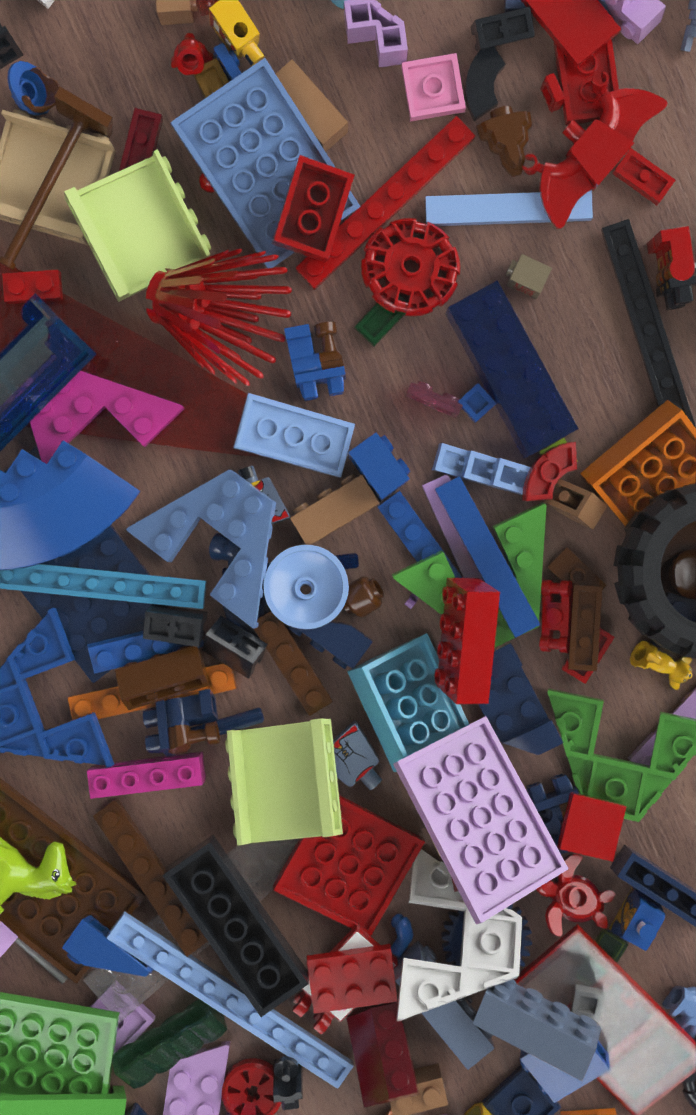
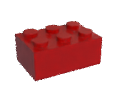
[271,155,355,262]

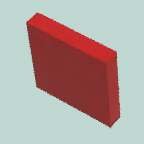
[557,792,626,862]

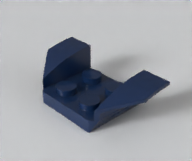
[478,643,564,755]

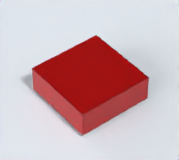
[540,73,565,113]

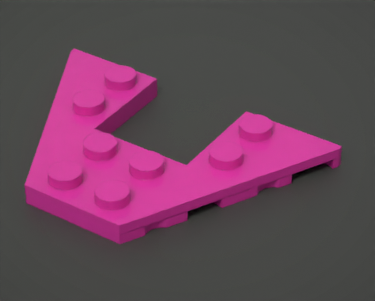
[25,366,185,464]

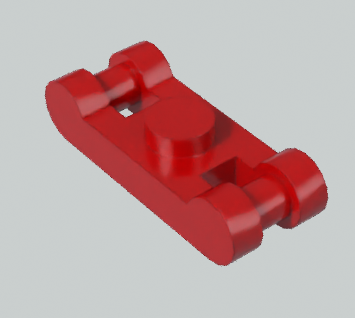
[539,580,573,653]

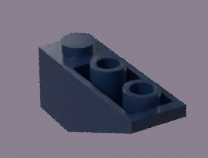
[287,621,373,669]

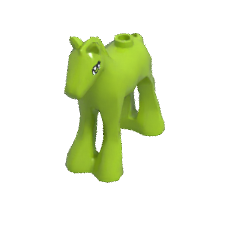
[0,837,77,914]

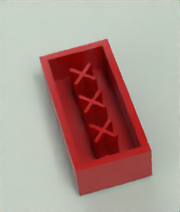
[434,578,500,704]

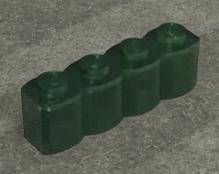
[112,999,227,1089]

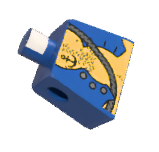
[608,886,665,951]

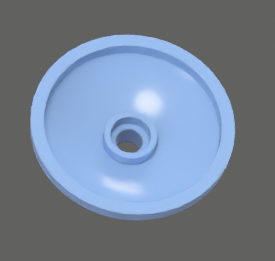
[264,545,349,629]

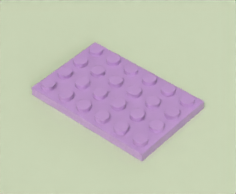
[393,716,568,924]

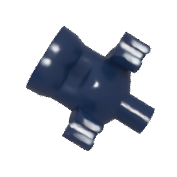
[209,533,241,567]

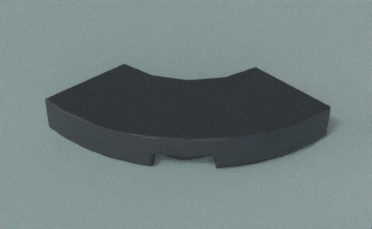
[465,47,506,121]

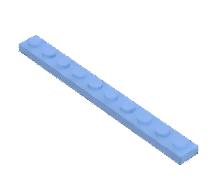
[107,911,354,1089]

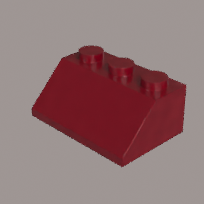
[346,1002,420,1108]

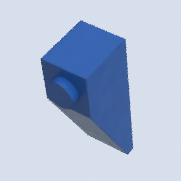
[62,915,154,977]

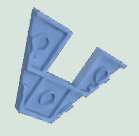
[126,470,276,628]

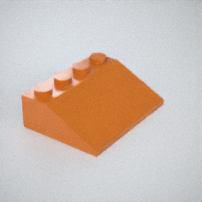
[580,400,696,527]

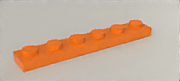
[68,663,237,720]

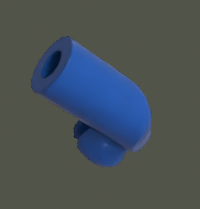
[391,914,414,957]

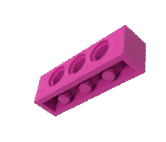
[87,752,206,799]

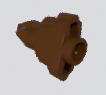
[476,106,532,177]

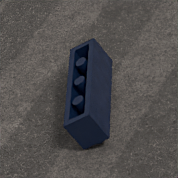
[610,844,696,927]

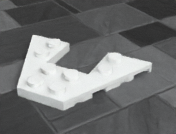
[396,849,522,1021]

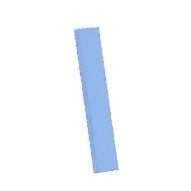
[425,190,593,226]

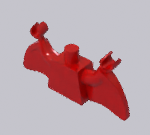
[522,71,668,229]

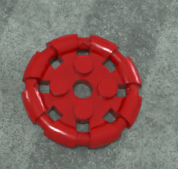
[361,218,461,317]

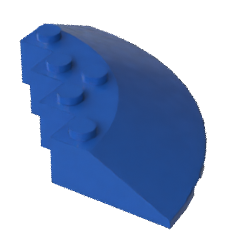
[0,440,140,571]

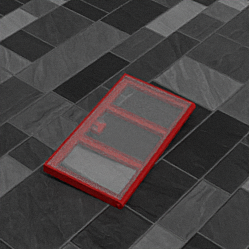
[514,924,696,1115]

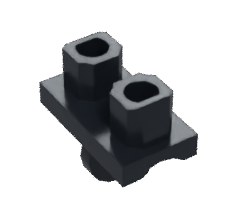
[273,1055,303,1110]

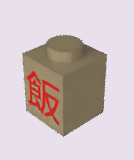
[505,254,552,299]

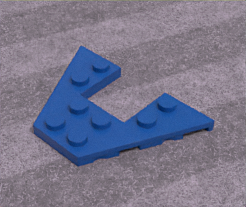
[0,608,114,768]

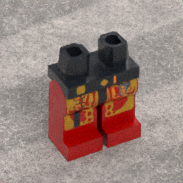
[646,226,696,310]

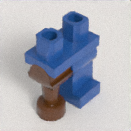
[284,321,346,401]

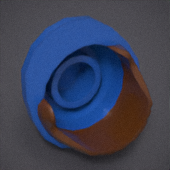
[7,61,60,116]

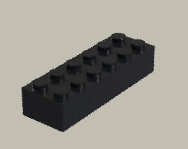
[162,835,309,1017]

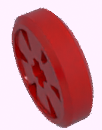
[222,1058,281,1115]

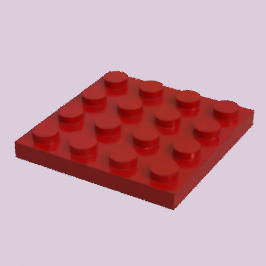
[273,795,425,936]

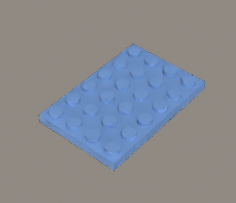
[170,58,361,268]

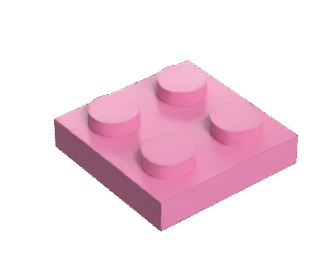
[401,53,466,122]

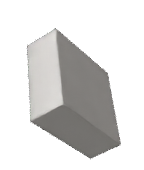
[571,984,604,1021]

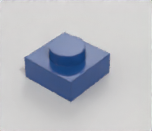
[457,383,497,423]

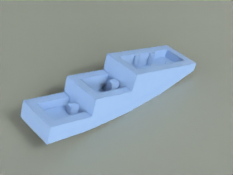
[432,443,531,495]

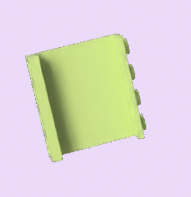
[225,719,343,846]

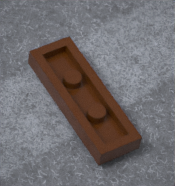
[568,585,603,672]

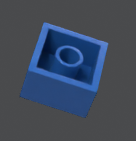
[348,432,410,502]

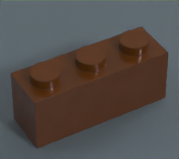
[115,646,210,710]

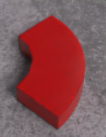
[522,442,577,501]

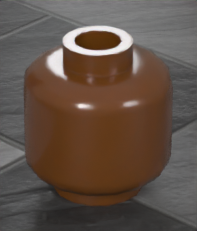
[344,576,384,618]

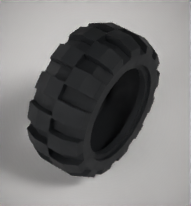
[613,484,696,658]

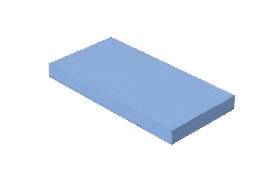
[233,393,355,478]

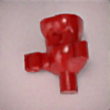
[171,33,214,75]

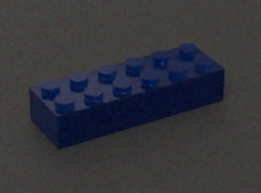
[445,280,579,459]

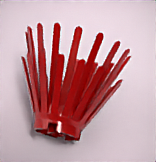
[146,249,292,386]

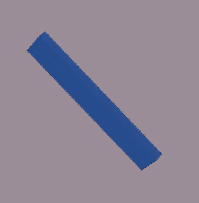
[435,476,540,638]

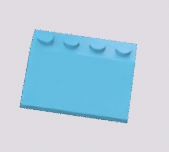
[347,633,470,772]

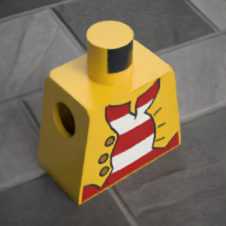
[209,0,265,67]

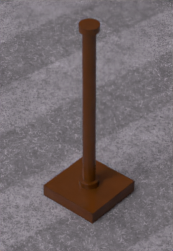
[0,87,113,270]

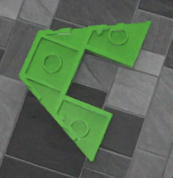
[391,502,547,648]
[547,688,696,822]

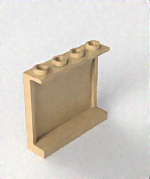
[0,109,116,245]

